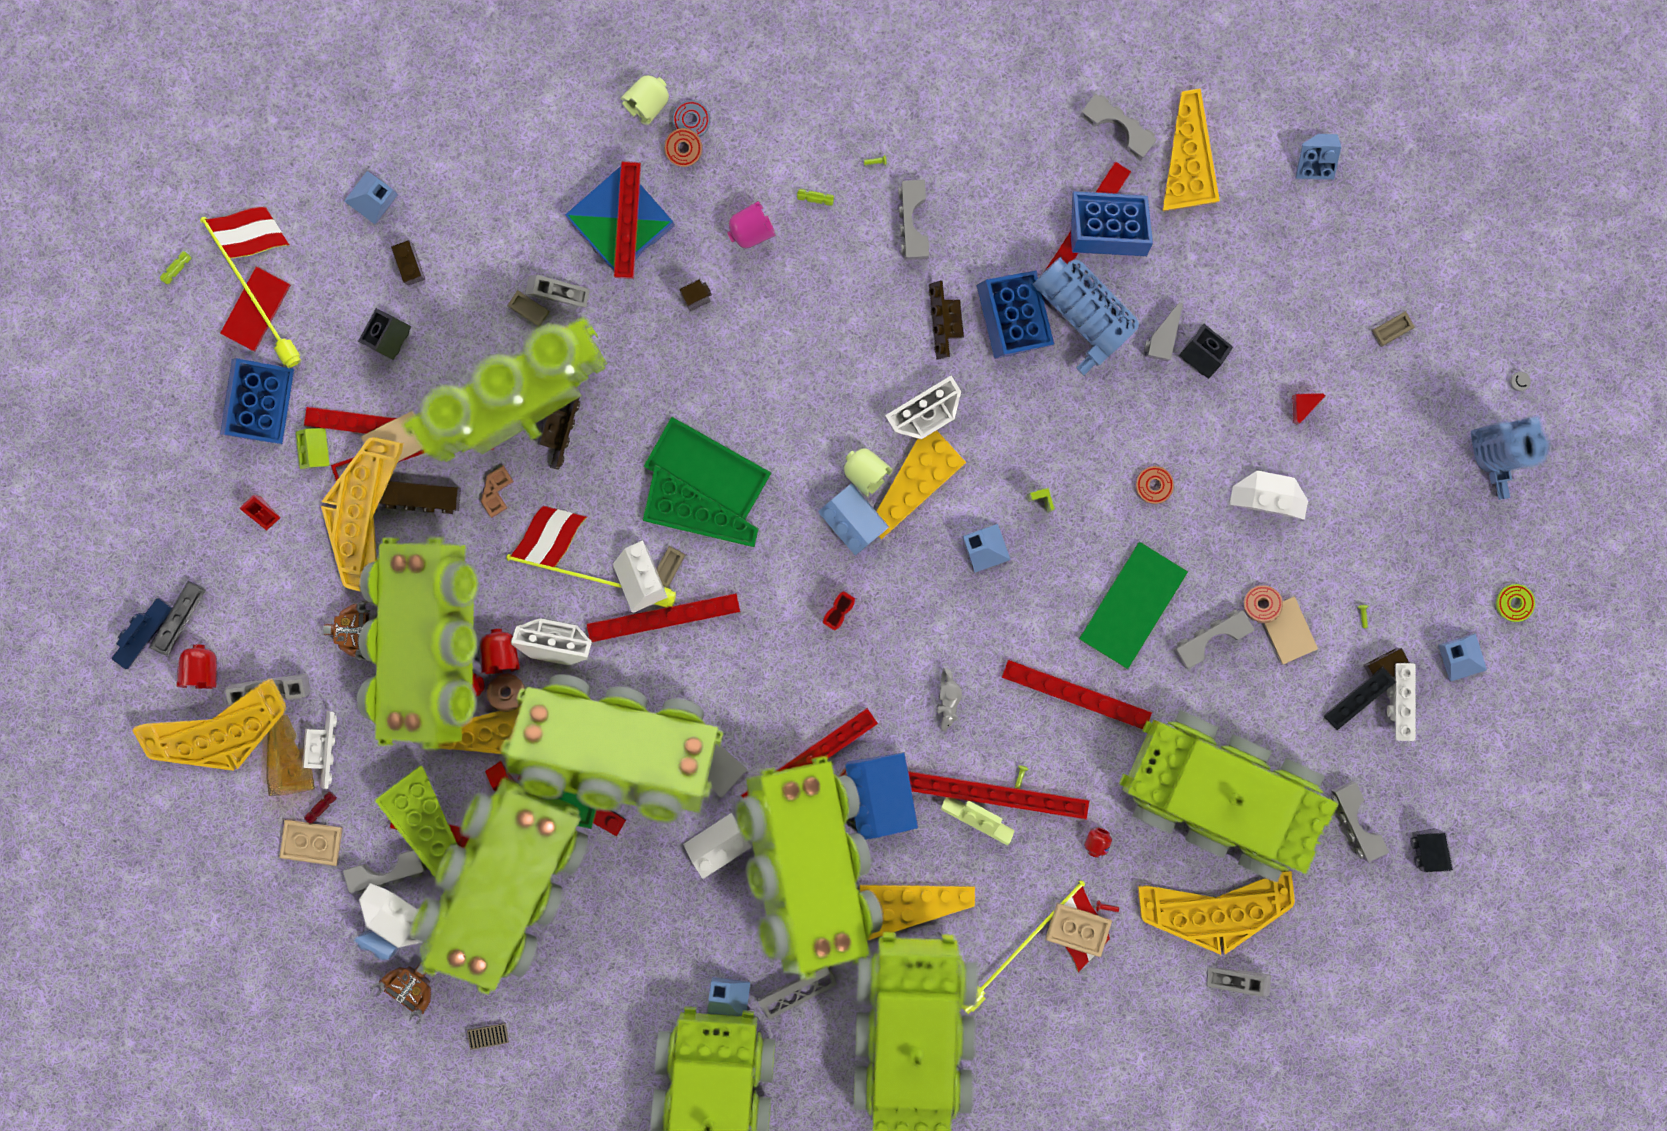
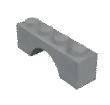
[1080,93,1157,161]
[898,180,929,260]
[1174,609,1255,669]
[225,673,311,707]
[1331,781,1390,862]
[343,850,427,895]

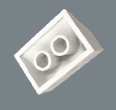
[613,540,667,613]
[683,813,752,879]

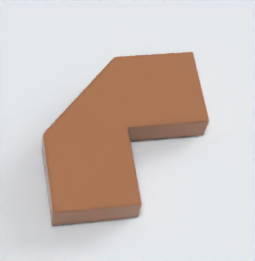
[481,465,514,518]

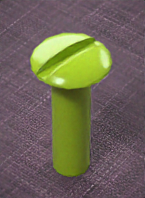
[864,154,887,166]
[1357,605,1369,628]
[1015,765,1029,789]

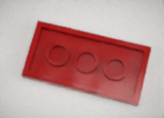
[220,266,291,352]

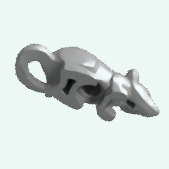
[937,668,962,731]

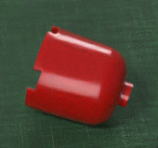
[479,628,520,674]
[176,644,217,689]

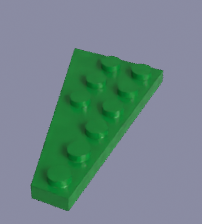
[643,465,759,547]

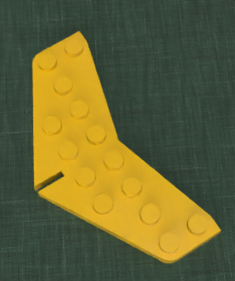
[321,437,404,592]
[132,679,286,771]
[1137,870,1295,955]

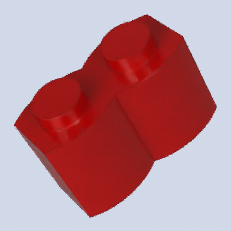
[823,591,855,631]

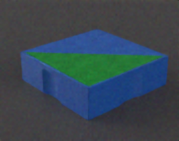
[565,166,675,271]

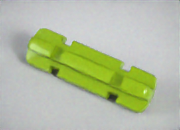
[797,189,834,206]
[159,251,191,285]

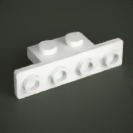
[1387,663,1415,741]
[302,711,337,789]

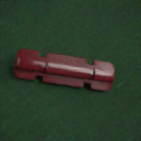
[304,791,337,824]

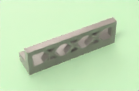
[758,966,837,1020]

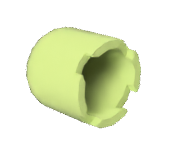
[620,75,669,125]
[844,448,893,497]

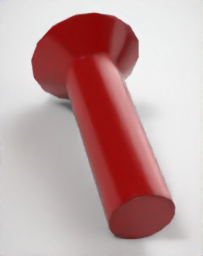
[1096,900,1119,913]

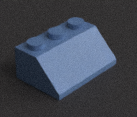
[818,483,889,556]

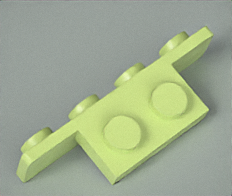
[941,797,1014,845]

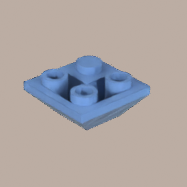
[1296,134,1341,180]
[344,171,398,225]
[962,524,1011,573]
[1438,634,1487,682]
[354,930,399,960]
[708,977,751,1016]

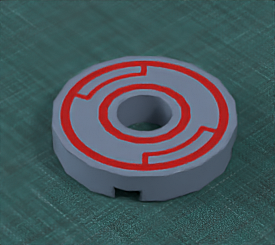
[672,100,711,137]

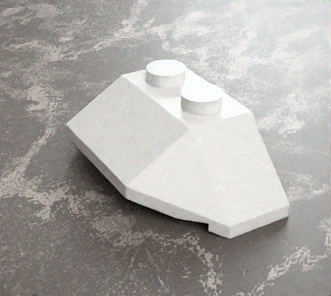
[885,376,961,439]
[1229,471,1308,520]
[511,618,592,666]
[359,883,422,948]

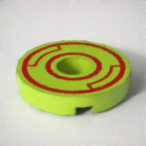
[1495,584,1536,622]

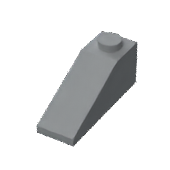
[525,275,590,308]
[1144,303,1183,362]
[1207,967,1271,997]

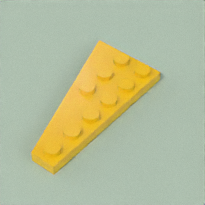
[1162,88,1220,212]
[876,430,966,540]
[438,706,521,754]
[860,885,975,941]

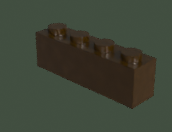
[379,481,461,514]

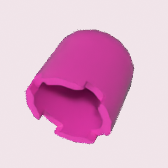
[727,201,776,248]

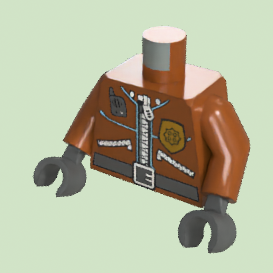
[323,601,370,661]
[370,962,431,1024]

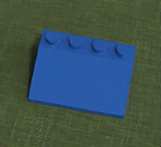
[1071,191,1153,257]
[976,270,1054,359]
[220,358,294,444]
[845,752,918,840]

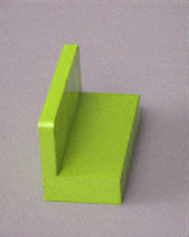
[295,428,330,469]
[1027,488,1055,513]

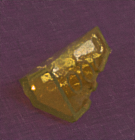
[266,715,315,796]

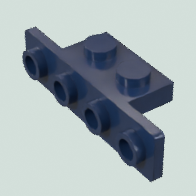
[112,598,172,670]

